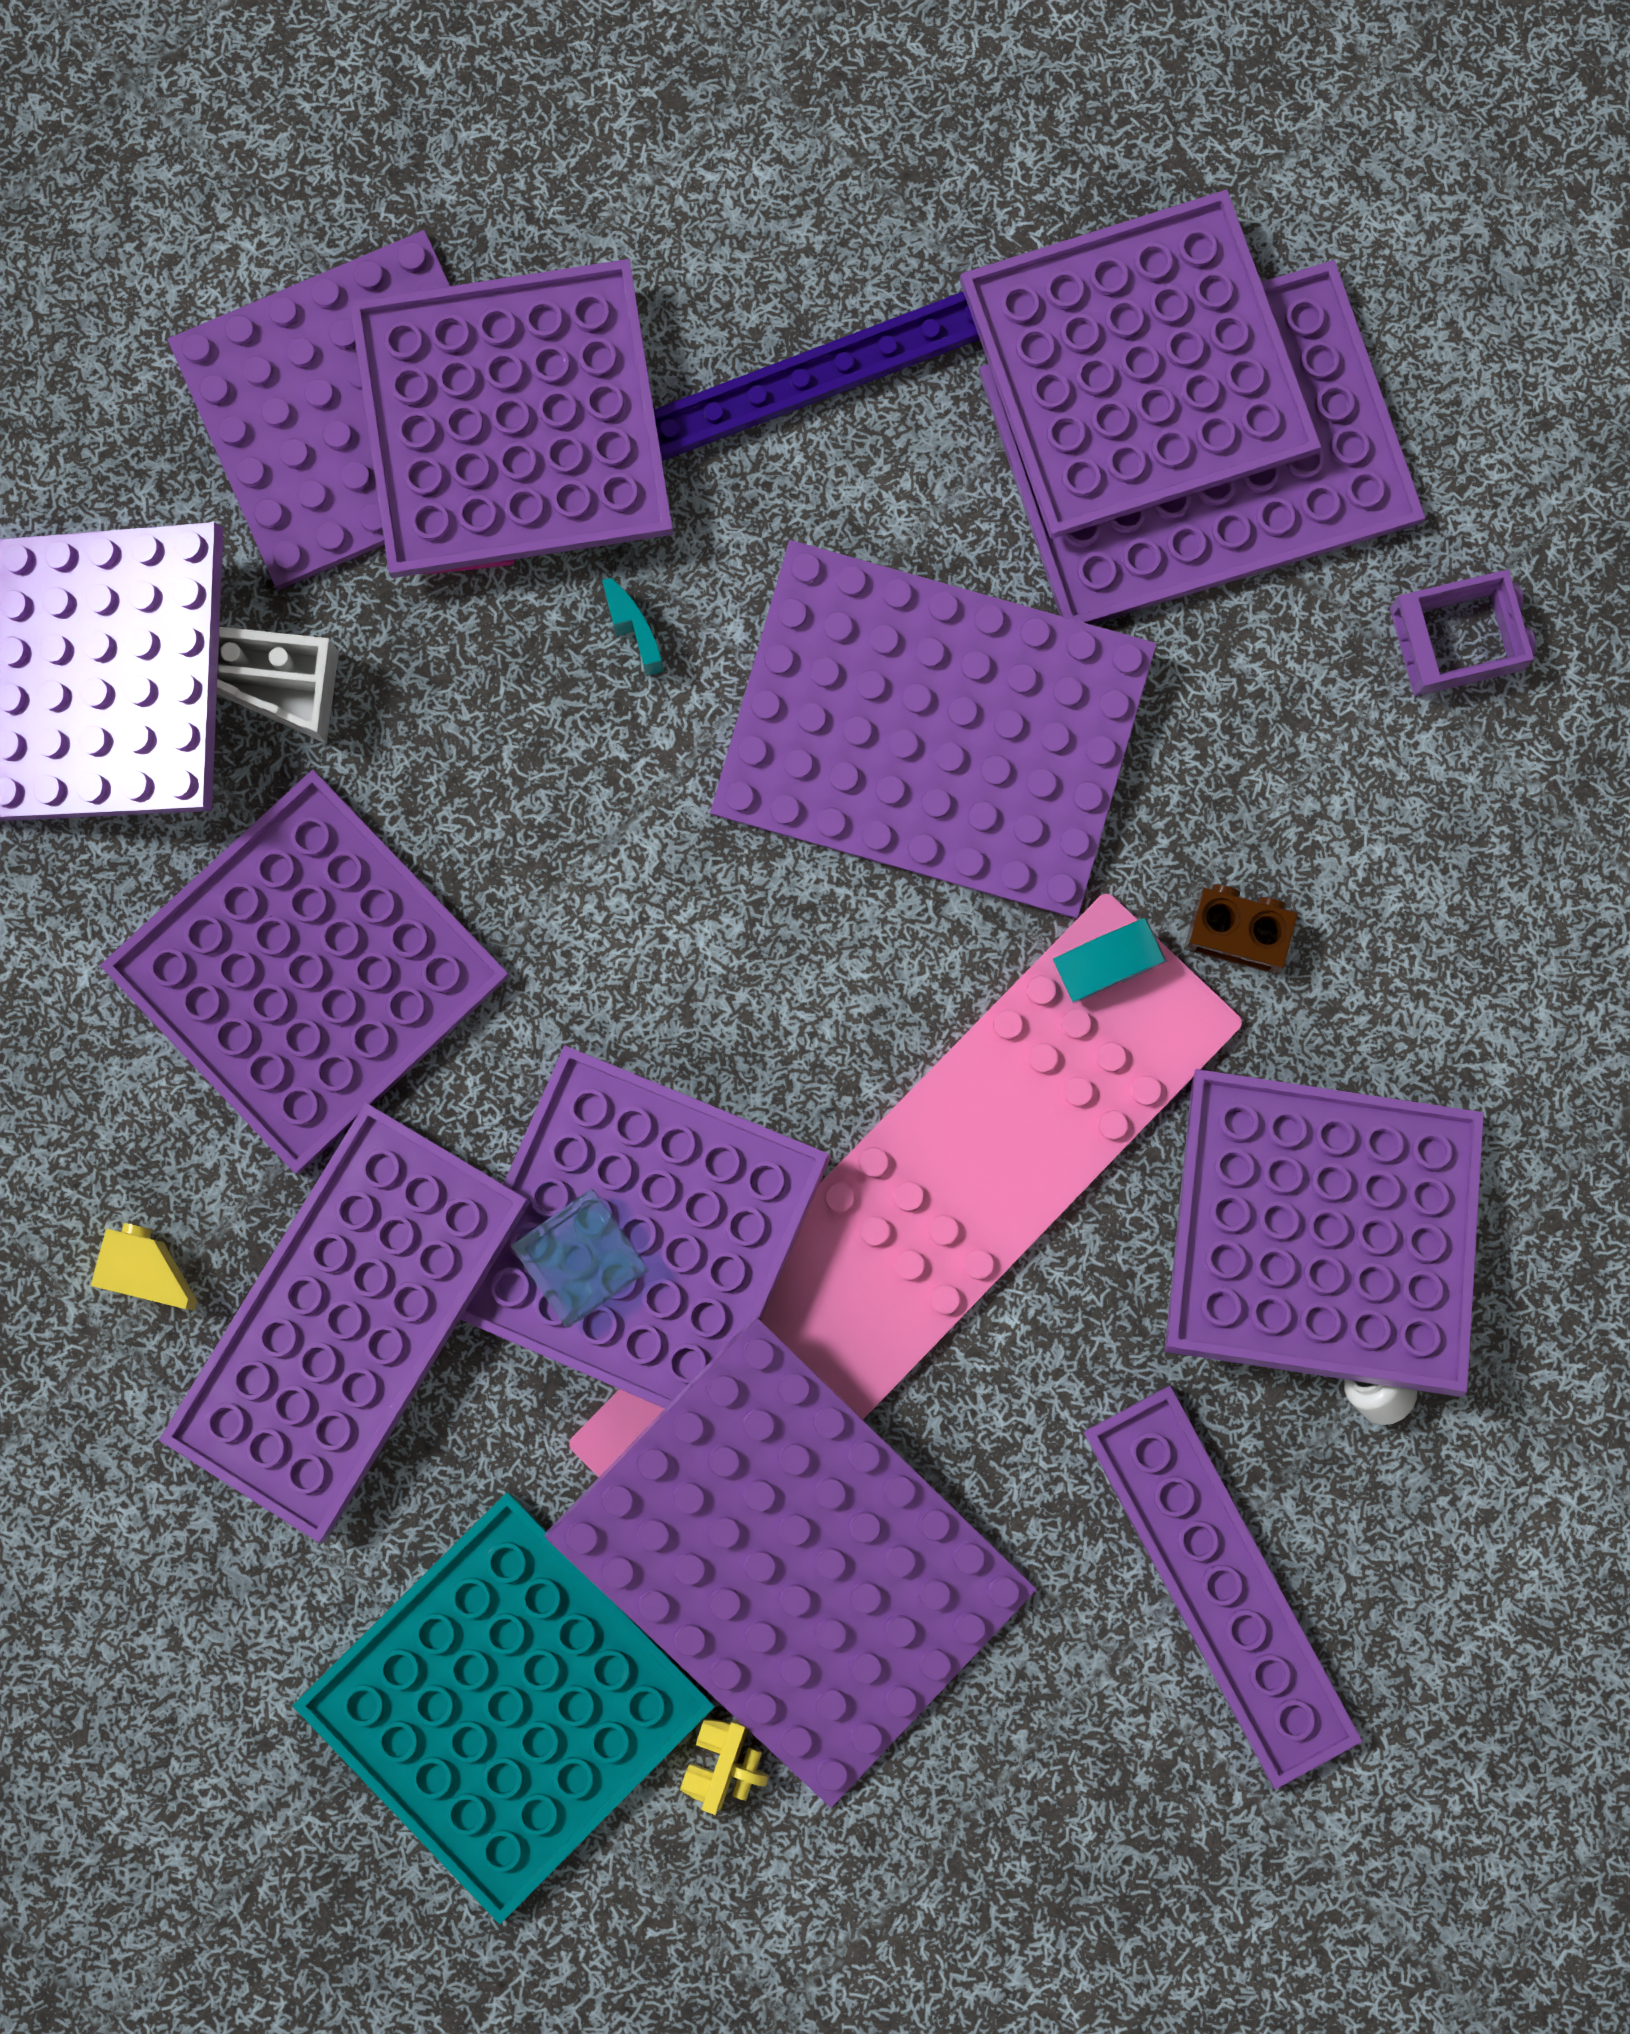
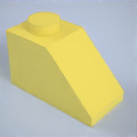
[90,1223,197,1310]

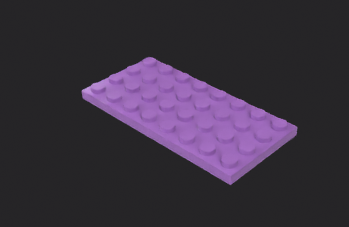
[159,1102,531,1543]

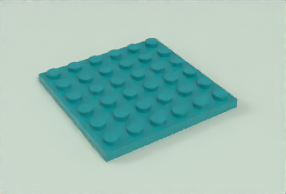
[292,1491,716,1925]

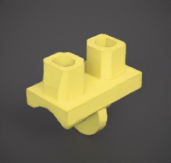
[680,1718,769,1815]

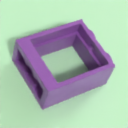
[1390,569,1536,697]

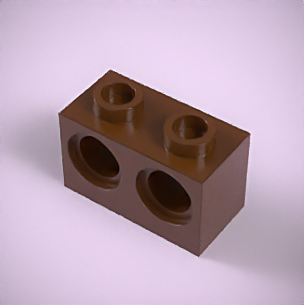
[1184,884,1298,975]

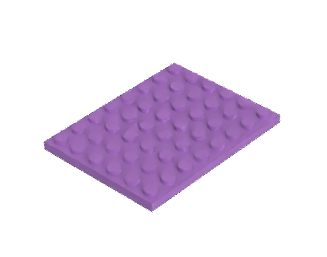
[979,260,1425,625]
[710,540,1156,919]
[545,1316,1037,1808]

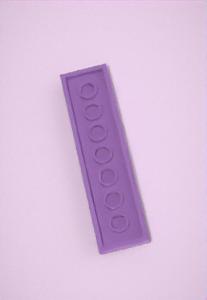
[1083,1386,1363,1790]

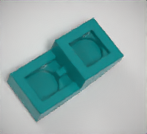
[602,578,664,676]
[1053,918,1167,1003]

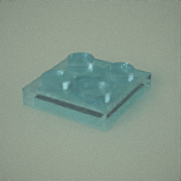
[511,1188,649,1328]

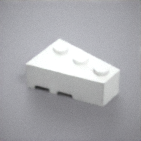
[217,627,339,744]

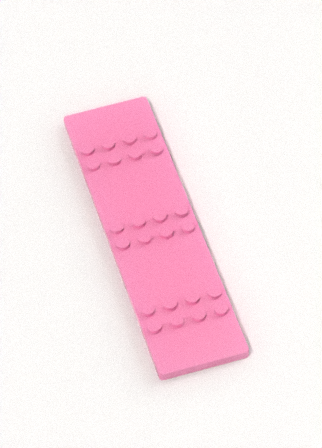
[569,894,1242,1477]

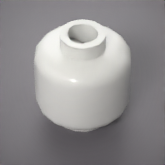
[1344,1379,1418,1425]

